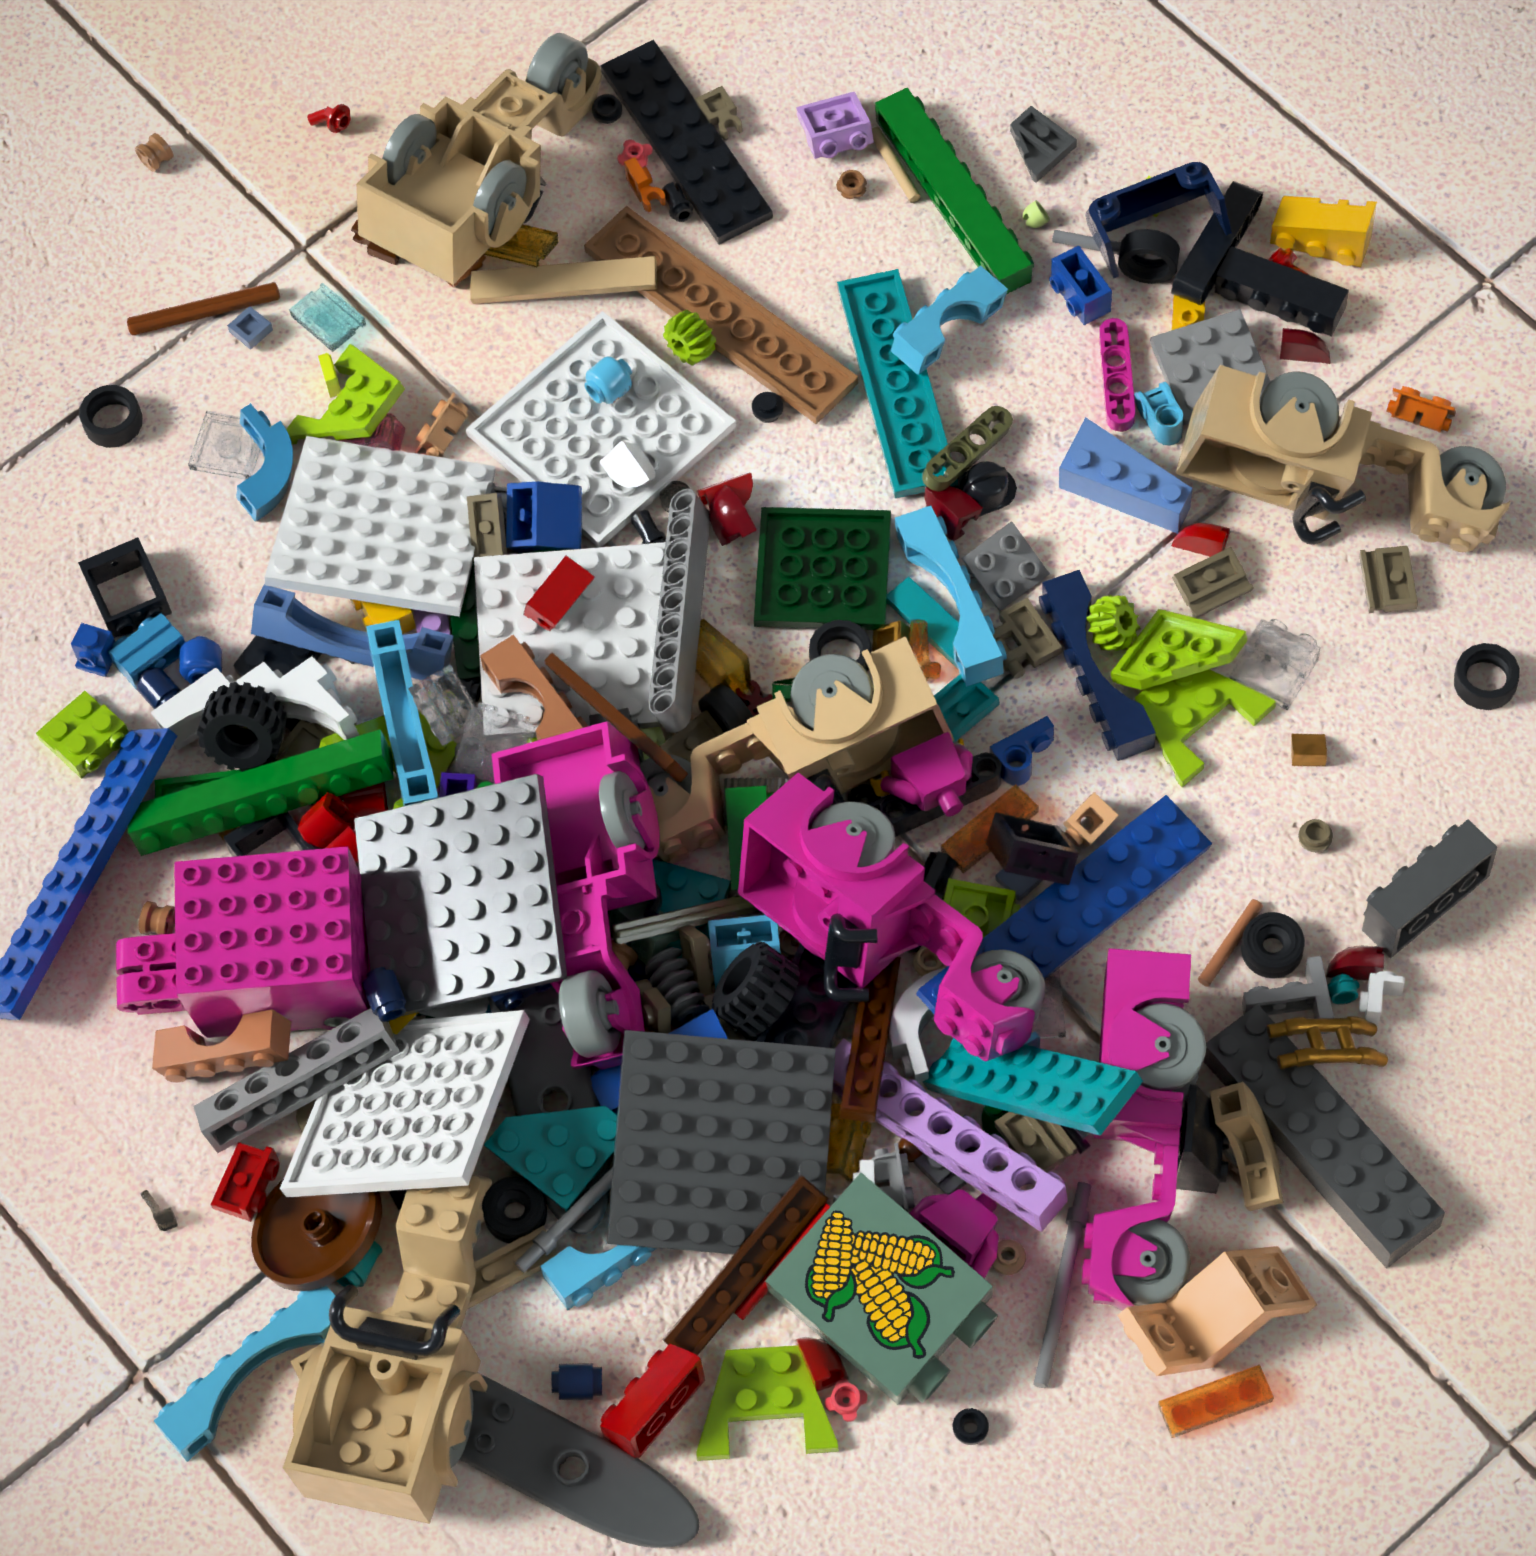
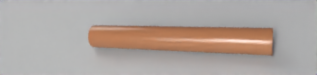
[1198,899,1263,987]

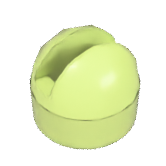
[1022,200,1050,228]

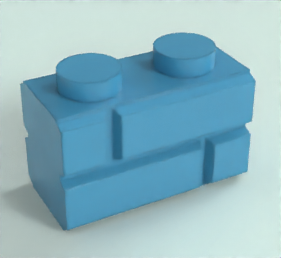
[108,613,185,689]

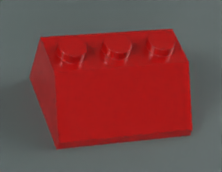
[600,1344,705,1458]

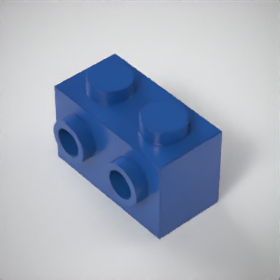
[1049,245,1112,325]

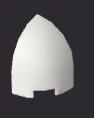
[600,441,655,488]

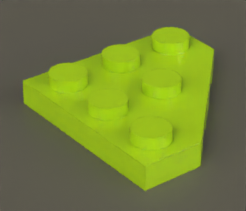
[1111,609,1248,690]

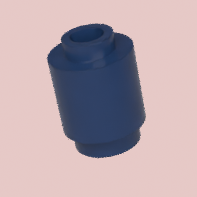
[137,668,182,709]
[362,967,406,1022]
[551,1363,602,1400]

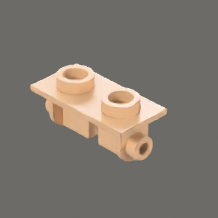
[415,393,468,457]

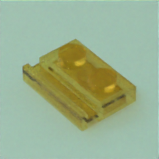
[484,224,559,268]

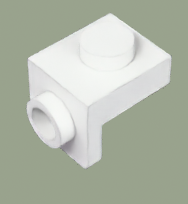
[1359,971,1405,1026]

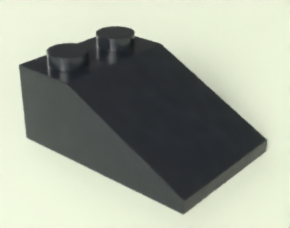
[1176,1084,1230,1194]

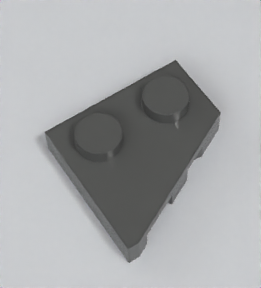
[1010,106,1077,183]

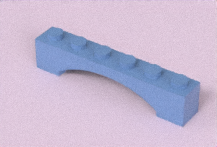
[251,584,454,685]

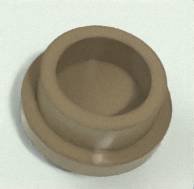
[1298,819,1333,853]

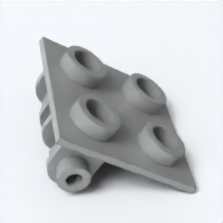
[961,521,1050,612]

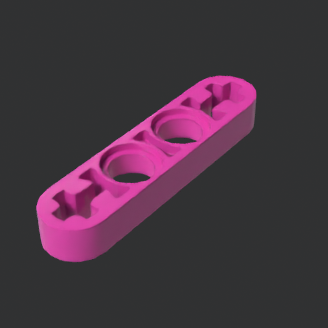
[1099,318,1135,432]

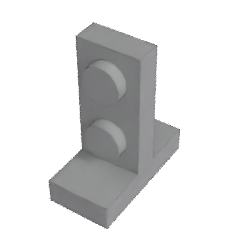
[1242,956,1334,1034]

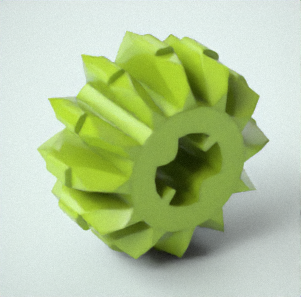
[663,309,716,366]
[1086,595,1141,651]

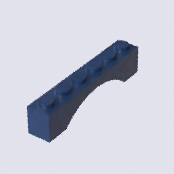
[1039,569,1156,761]

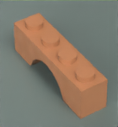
[480,634,588,741]
[152,1009,291,1083]

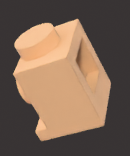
[1063,792,1119,847]

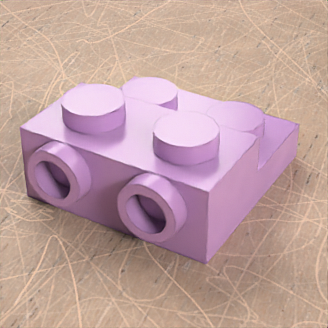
[796,91,874,159]

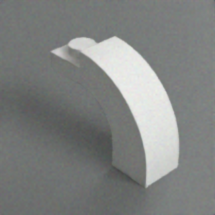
[890,968,945,1086]

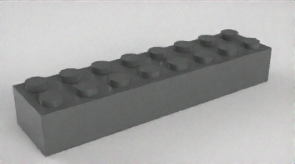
[1203,1004,1445,1269]

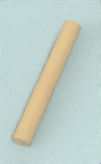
[872,127,921,203]

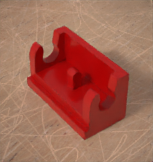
[523,555,595,631]

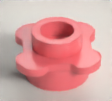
[617,139,653,167]
[825,1379,868,1422]

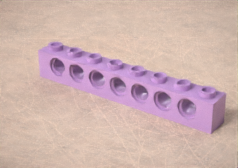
[832,1038,1068,1232]

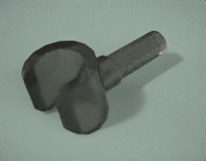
[141,1190,178,1232]

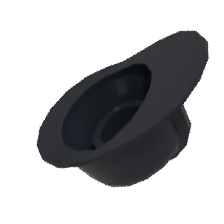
[952,461,1017,520]

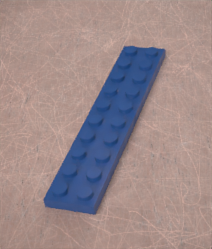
[0,728,177,1020]
[916,795,1212,1045]

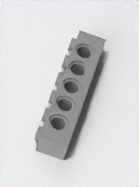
[194,1008,400,1154]

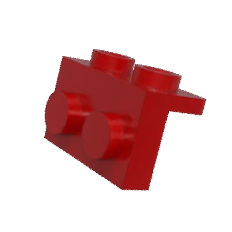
[211,1142,280,1222]

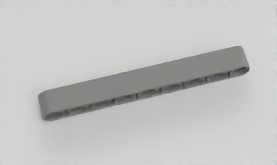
[648,489,710,733]

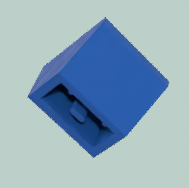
[506,481,582,553]

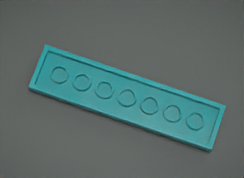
[837,269,958,499]
[923,1038,1143,1136]

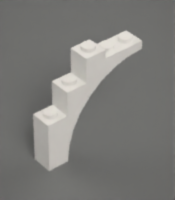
[151,656,360,750]

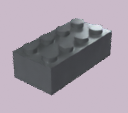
[1362,819,1498,959]

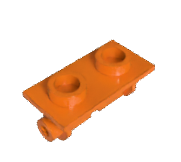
[1386,386,1456,433]

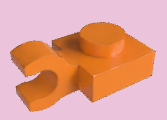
[624,157,666,213]

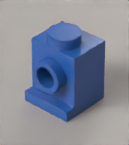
[71,623,115,677]

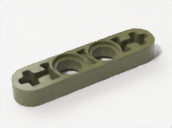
[922,406,1013,491]

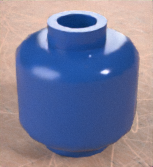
[179,636,222,684]

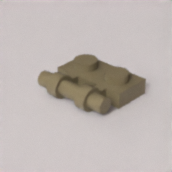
[993,598,1062,679]

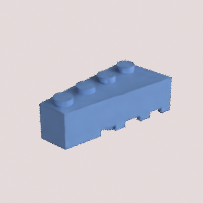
[1059,417,1192,534]

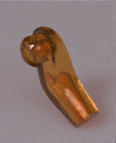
[909,619,941,682]

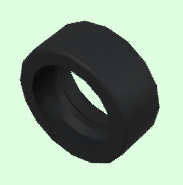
[1118,229,1180,284]
[79,385,142,448]
[809,620,872,672]
[1454,643,1520,710]

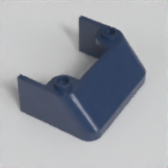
[1085,162,1232,279]

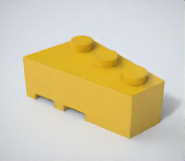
[1270,196,1377,268]

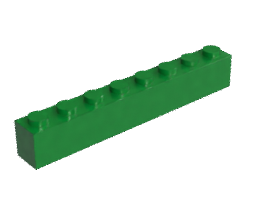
[875,87,1034,294]
[128,729,394,856]

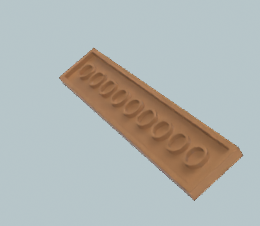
[584,206,859,424]

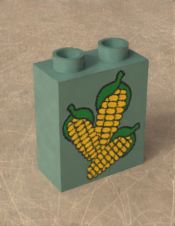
[765,1173,998,1405]

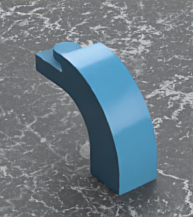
[236,403,293,522]

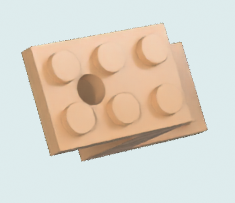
[1118,1246,1317,1376]

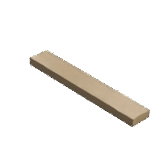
[470,256,657,304]

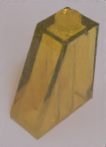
[696,618,751,694]

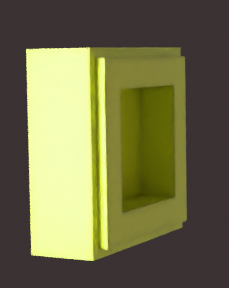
[318,353,341,398]

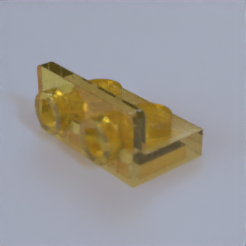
[826,1103,871,1182]

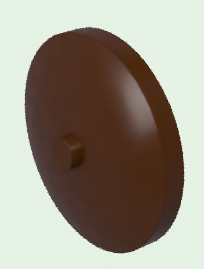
[251,1179,382,1291]

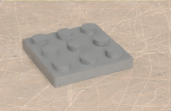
[1150,309,1271,426]

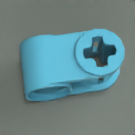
[1134,381,1183,446]

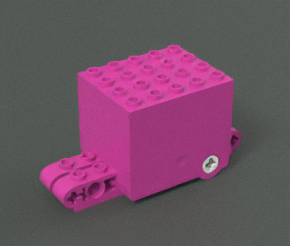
[116,847,371,1038]

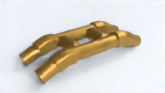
[1267,1016,1388,1069]

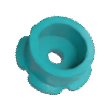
[1327,974,1360,1005]

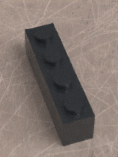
[1214,246,1349,337]

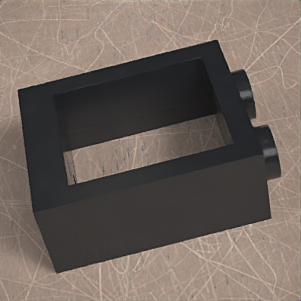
[78,537,172,638]
[223,812,315,857]
[985,812,1079,885]

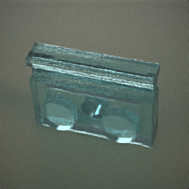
[289,282,366,352]

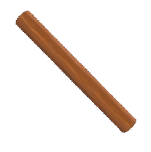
[127,282,280,335]

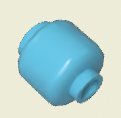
[584,356,632,404]

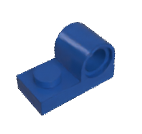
[990,716,1054,786]

